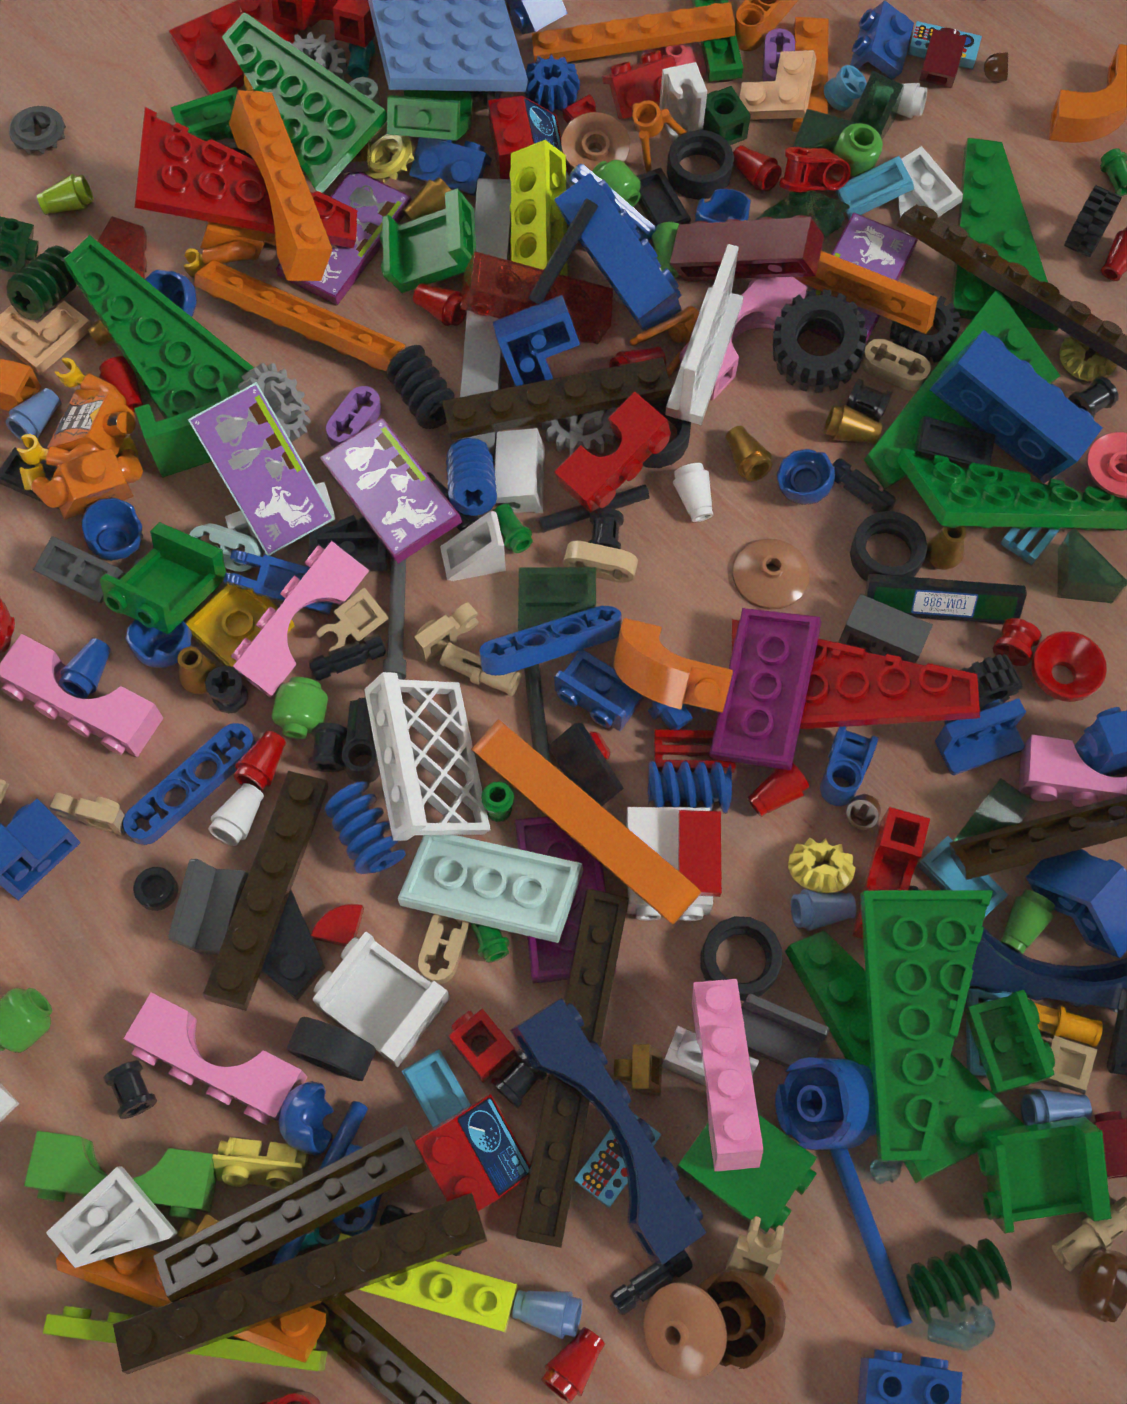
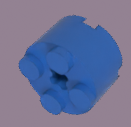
[775,1057,876,1150]

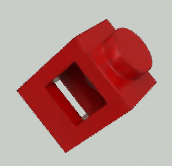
[448,1008,516,1083]

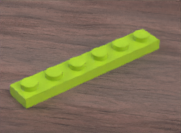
[43,1306,328,1371]

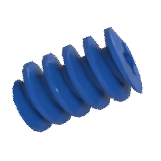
[446,438,497,516]
[648,761,732,814]
[324,782,406,874]

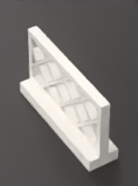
[665,244,744,425]
[364,672,491,841]

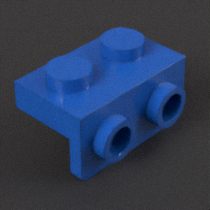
[850,0,914,80]
[409,137,492,196]
[554,650,645,732]
[935,698,1026,775]

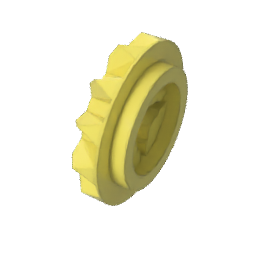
[365,134,415,183]
[1060,336,1117,381]
[788,838,856,893]

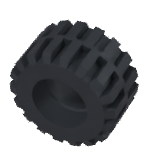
[773,289,867,393]

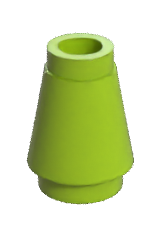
[37,174,94,215]

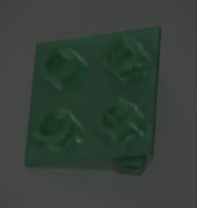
[755,190,850,240]

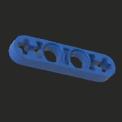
[479,606,622,676]
[123,723,256,845]

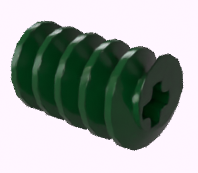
[6,245,77,320]
[906,1238,1012,1324]

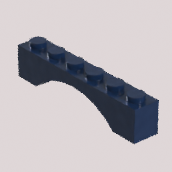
[970,926,1127,1013]
[510,998,706,1265]

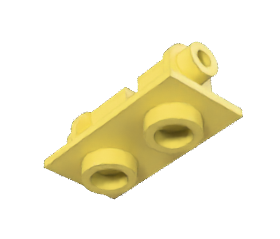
[212,1137,309,1191]

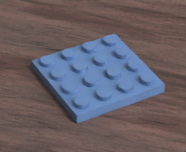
[368,0,528,92]

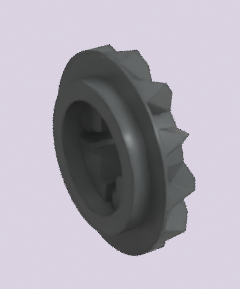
[9,106,66,155]

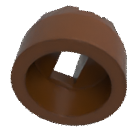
[984,52,1008,82]
[846,794,881,830]

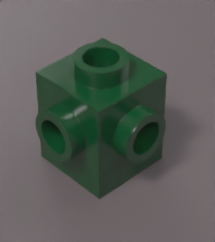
[0,216,39,273]

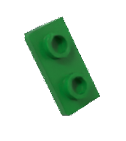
[171,87,238,141]
[964,990,1055,1094]

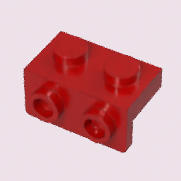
[602,50,676,120]

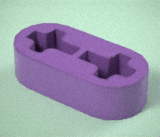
[762,28,795,82]
[326,386,381,448]

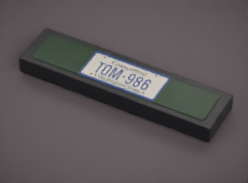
[864,574,1027,624]

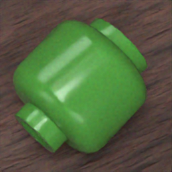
[833,123,883,177]
[592,160,641,207]
[272,677,328,739]
[0,988,52,1053]

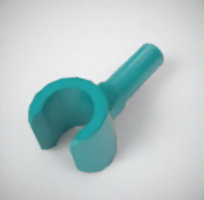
[298,1220,340,1252]

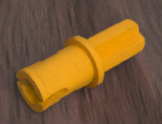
[1034,1002,1103,1047]

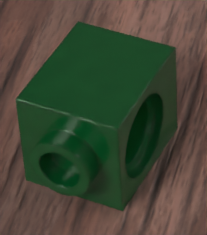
[703,86,751,146]

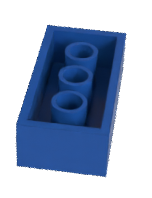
[554,172,682,332]
[929,330,1103,483]

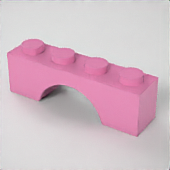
[679,277,807,401]
[231,541,369,697]
[0,634,163,757]
[1018,735,1127,807]
[692,979,763,1172]
[123,992,307,1125]

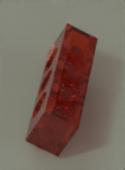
[460,251,613,344]

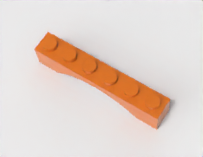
[229,90,333,281]

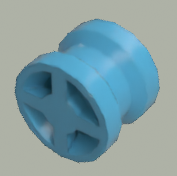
[824,65,867,111]

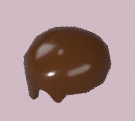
[1077,1250,1127,1322]

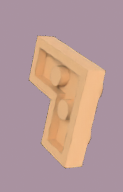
[739,50,816,120]
[0,301,92,375]

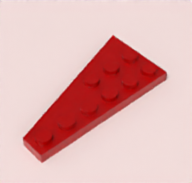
[169,0,319,95]
[134,107,358,248]
[732,619,980,729]

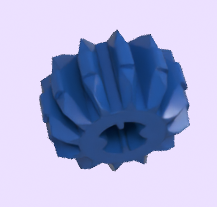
[524,54,580,113]

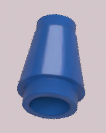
[59,638,111,699]

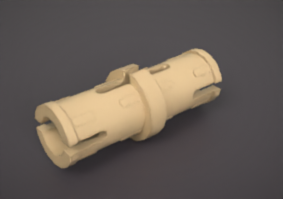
[440,643,522,696]
[1052,1196,1127,1271]

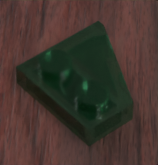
[518,567,596,631]

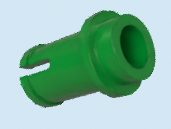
[1100,148,1127,196]
[493,504,533,553]
[481,781,514,822]
[470,922,510,963]

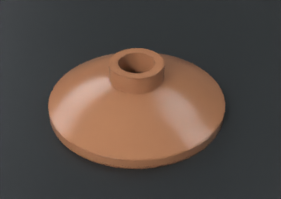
[561,112,630,171]
[733,539,810,609]
[643,1282,727,1380]

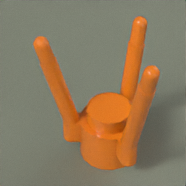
[632,100,686,171]
[629,306,699,377]

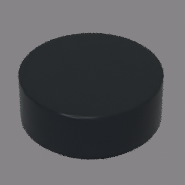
[133,867,178,911]

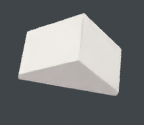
[440,511,506,581]

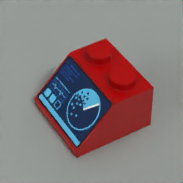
[488,95,568,179]
[414,1094,530,1211]

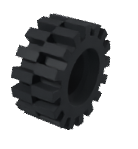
[1064,185,1122,257]
[890,293,961,363]
[961,654,1023,712]

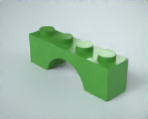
[24,1131,217,1220]

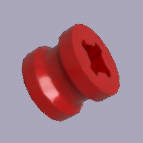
[992,618,1042,666]

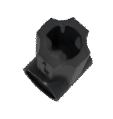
[342,698,380,783]

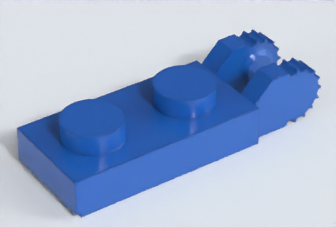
[223,550,333,615]

